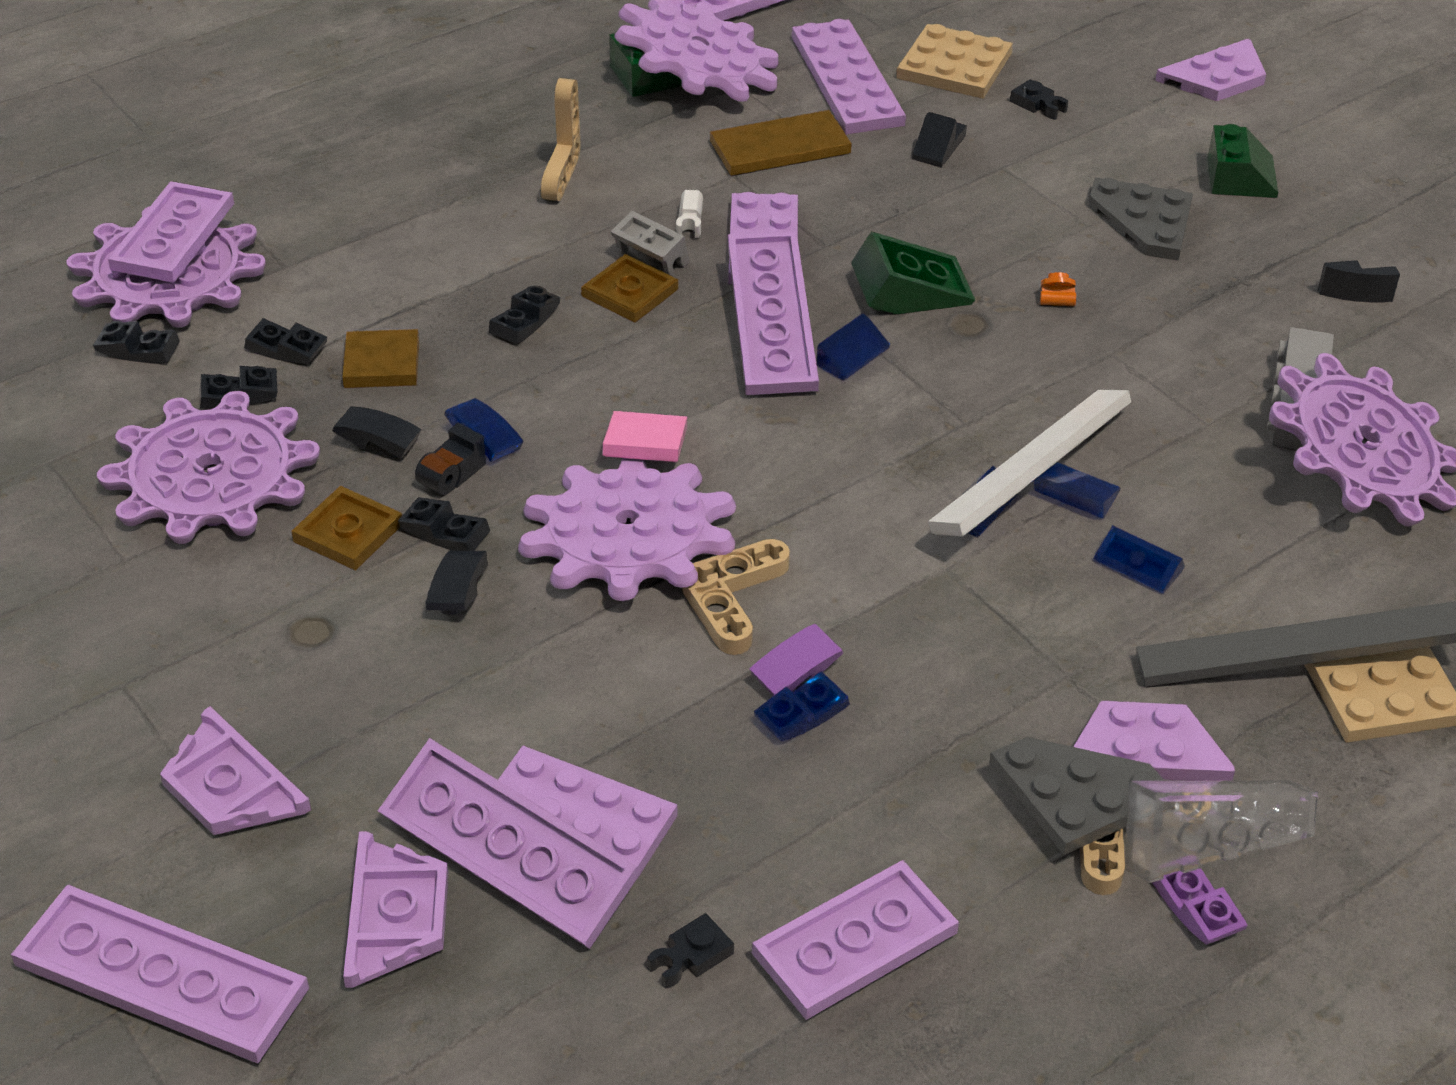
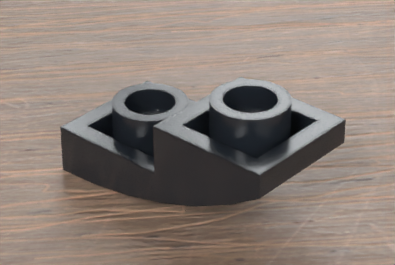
[1317,260,1400,303]
[489,286,560,344]
[244,318,327,363]
[93,321,180,363]
[200,366,278,409]
[332,406,421,459]
[398,497,490,551]
[426,550,488,615]

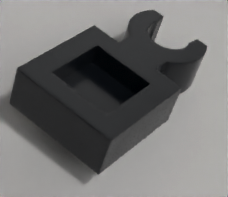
[1010,79,1068,120]
[647,913,734,989]

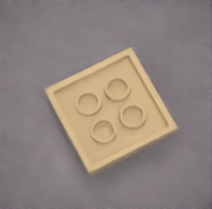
[896,24,1013,99]
[1304,647,1456,743]

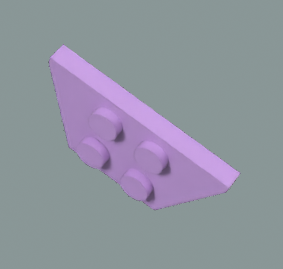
[1155,39,1266,101]
[1074,701,1235,783]
[160,707,311,835]
[343,831,449,988]

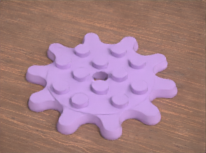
[614,0,778,102]
[67,206,266,328]
[1269,353,1456,527]
[97,391,320,544]
[518,458,736,601]

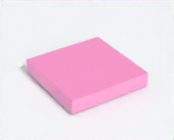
[603,411,687,462]

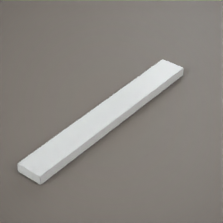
[928,390,1131,537]

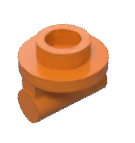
[1040,272,1076,306]

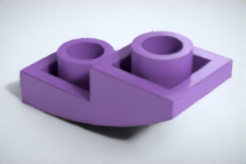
[749,623,843,702]
[1152,859,1248,945]

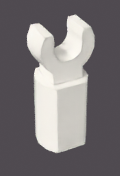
[676,190,703,238]

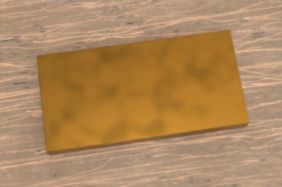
[710,110,852,176]

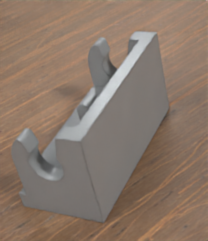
[611,211,689,276]

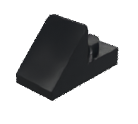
[912,112,967,168]

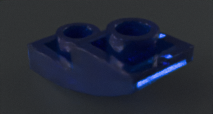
[444,398,524,462]
[753,671,850,741]

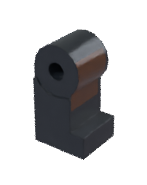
[415,423,486,495]

